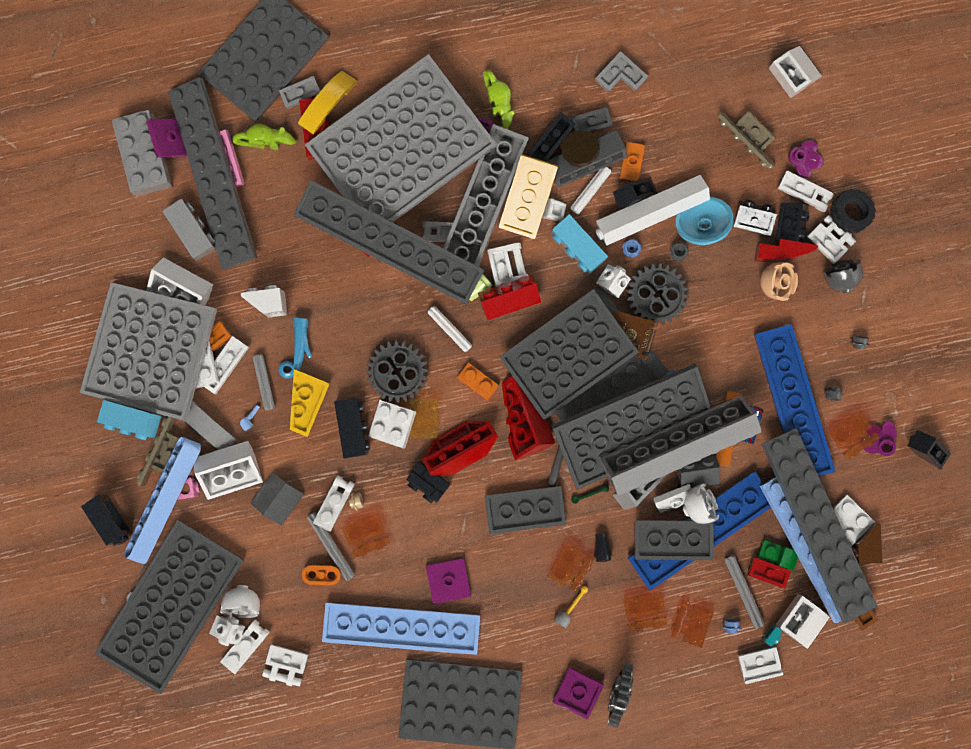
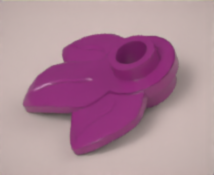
[788,141,824,178]
[861,420,897,456]

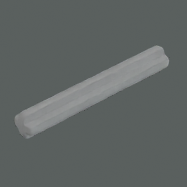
[307,512,355,581]
[725,555,765,629]

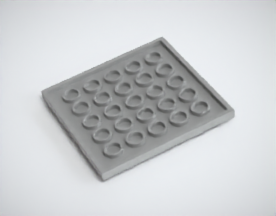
[80,282,217,421]

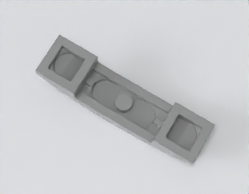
[186,400,237,450]

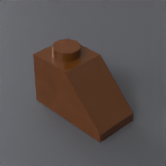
[852,523,883,564]

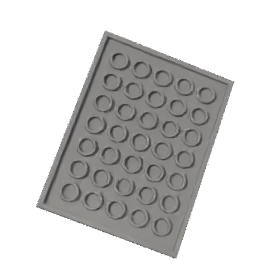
[305,54,497,222]

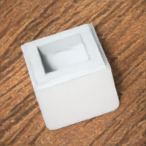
[542,198,567,222]

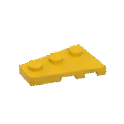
[290,369,329,437]

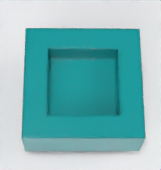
[762,624,782,647]

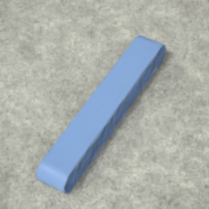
[124,437,201,564]

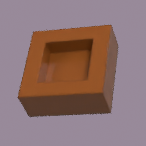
[854,610,878,631]

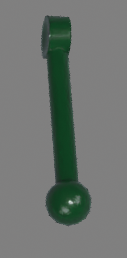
[571,485,609,504]

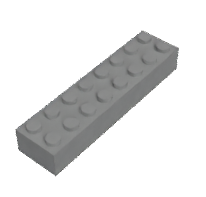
[443,124,529,267]
[600,395,762,496]

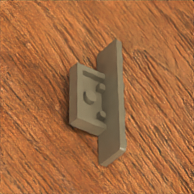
[717,111,776,169]
[137,416,179,486]

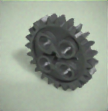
[626,263,689,325]
[366,340,429,403]
[607,662,633,728]

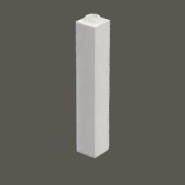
[595,175,710,246]

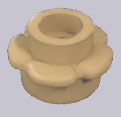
[349,492,364,511]

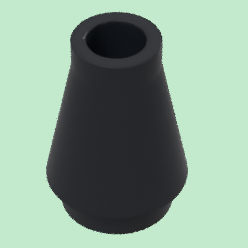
[594,533,613,562]

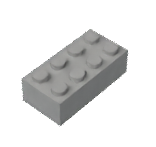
[112,110,172,197]

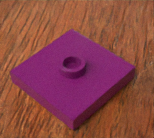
[146,119,187,158]
[426,558,471,604]
[552,666,604,720]

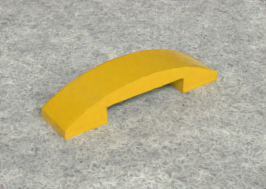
[298,71,357,135]

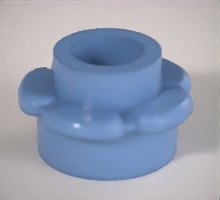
[622,239,641,258]
[722,619,741,634]

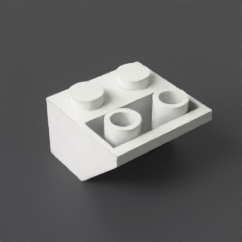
[769,46,822,98]
[241,285,288,318]
[775,594,830,649]

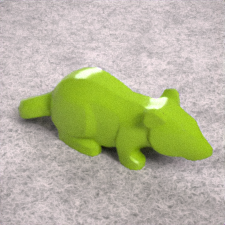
[483,70,515,129]
[233,124,297,150]

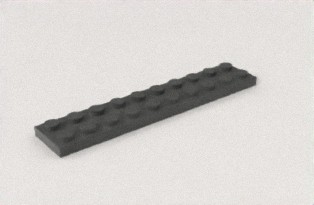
[168,77,258,270]
[293,181,484,305]
[761,428,878,623]

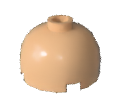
[760,262,798,301]

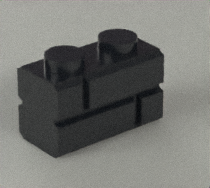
[406,461,451,504]

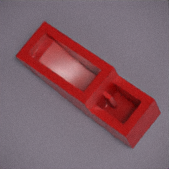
[754,239,818,262]

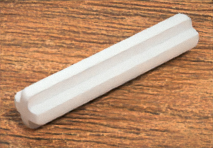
[570,166,611,214]
[428,306,472,352]

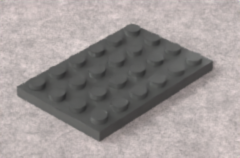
[198,0,329,123]
[499,289,639,420]
[398,659,522,749]

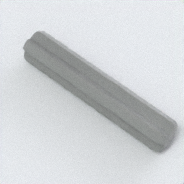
[253,354,275,410]

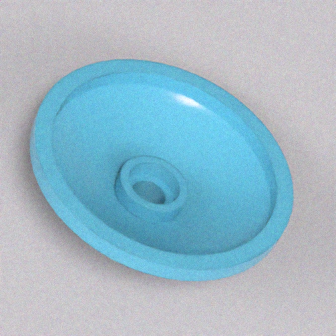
[676,197,734,245]

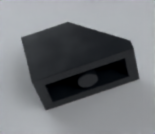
[612,177,658,210]
[907,430,951,470]

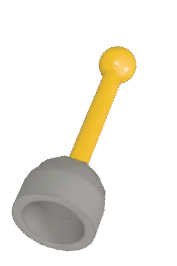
[553,586,588,629]

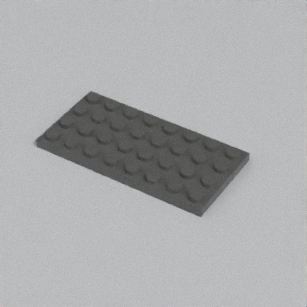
[551,363,711,490]
[94,520,244,694]

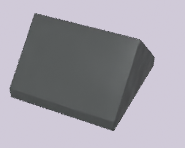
[251,472,304,526]

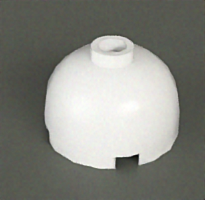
[683,484,719,524]
[220,585,260,618]

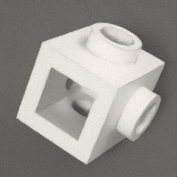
[596,264,631,298]
[209,615,245,646]

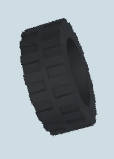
[830,189,876,234]

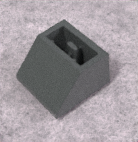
[677,454,720,488]

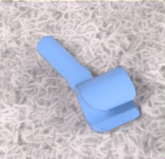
[240,405,260,431]

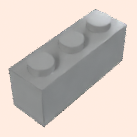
[162,199,215,261]

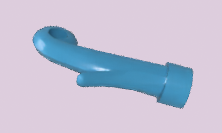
[278,318,312,379]

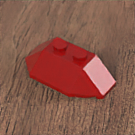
[422,421,498,475]

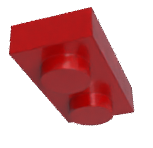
[747,557,791,589]

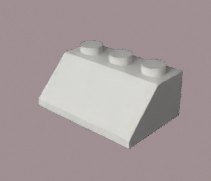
[146,257,213,305]
[194,441,263,500]

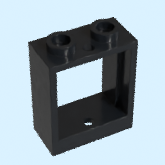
[81,495,132,546]

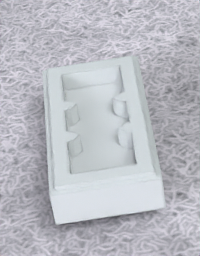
[653,484,692,513]

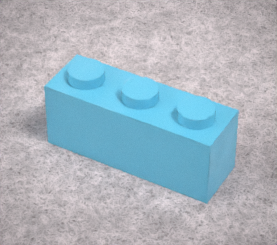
[551,214,608,274]
[97,400,161,440]

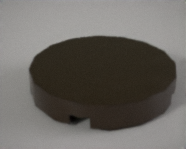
[561,130,600,167]

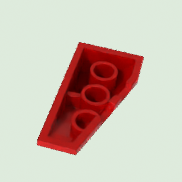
[502,376,555,460]

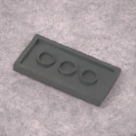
[485,486,566,534]
[635,520,713,560]

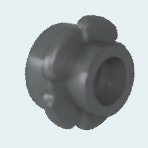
[670,242,689,261]
[850,336,870,350]
[824,387,844,401]

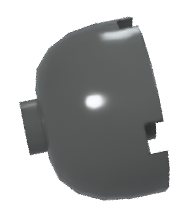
[823,259,863,293]

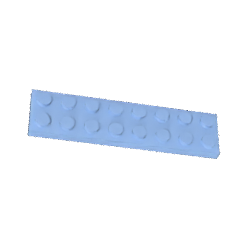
[760,477,841,623]
[322,602,480,655]

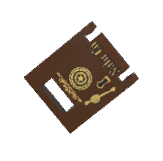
[612,310,658,360]

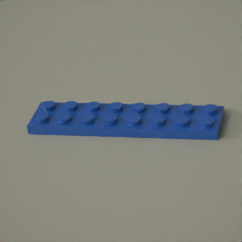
[754,324,836,477]
[628,471,771,591]

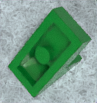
[757,540,798,571]

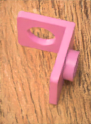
[177,478,200,500]

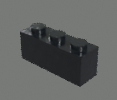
[525,112,576,162]
[334,397,370,459]

